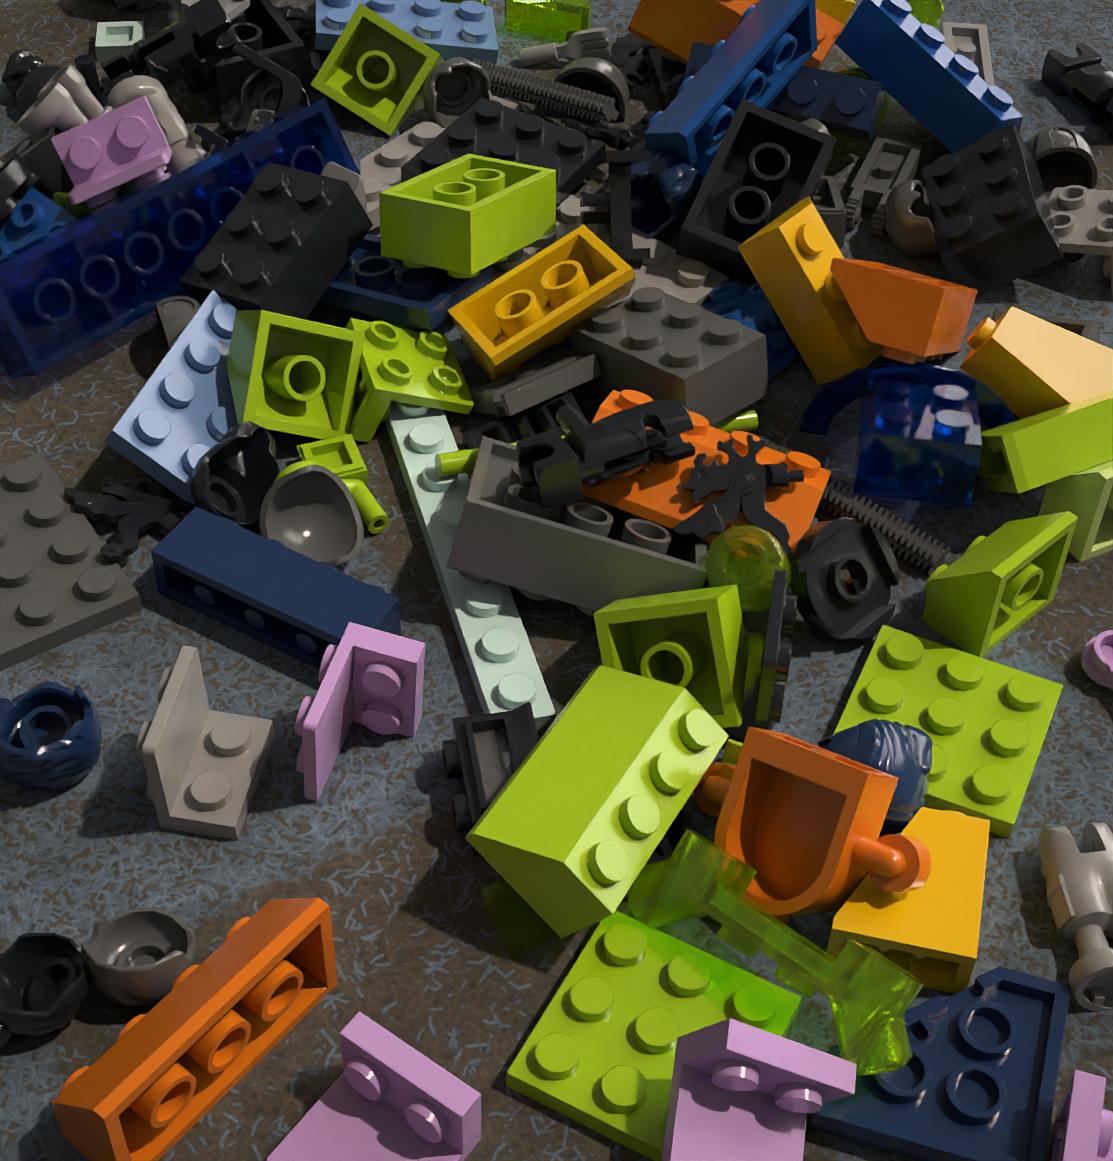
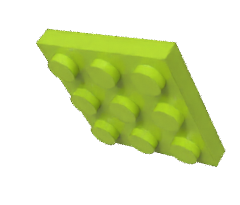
[833,625,1063,839]
[506,910,802,1161]

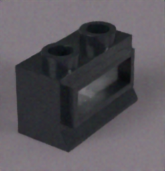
[442,702,539,856]

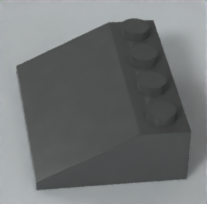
[446,436,708,617]

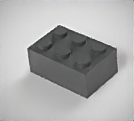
[570,287,769,426]

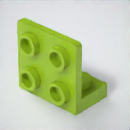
[345,318,474,443]

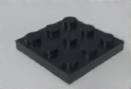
[401,98,606,206]

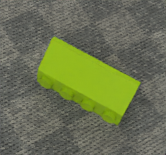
[465,665,729,939]

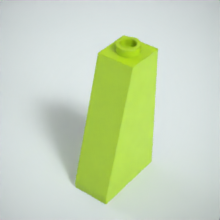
[969,390,1113,494]

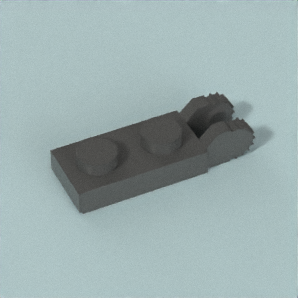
[845,137,924,236]

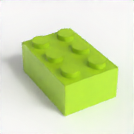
[379,154,556,278]

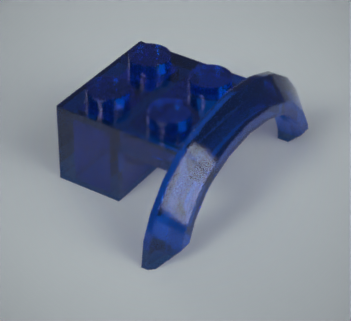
[799,362,1016,507]

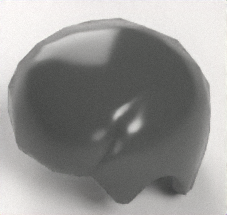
[423,57,492,129]
[884,180,940,257]
[81,907,197,1006]

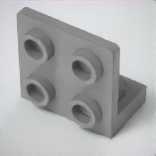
[1048,185,1113,297]
[136,646,275,841]

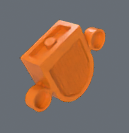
[693,727,931,932]

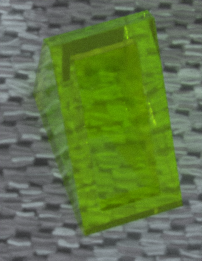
[505,0,592,42]

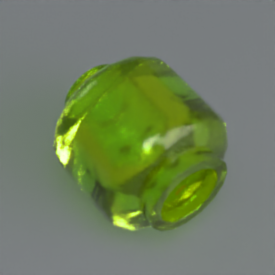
[705,525,791,612]

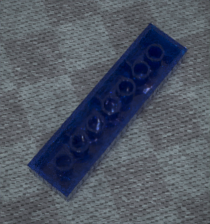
[0,98,361,379]

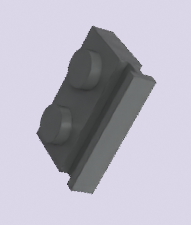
[469,353,602,419]

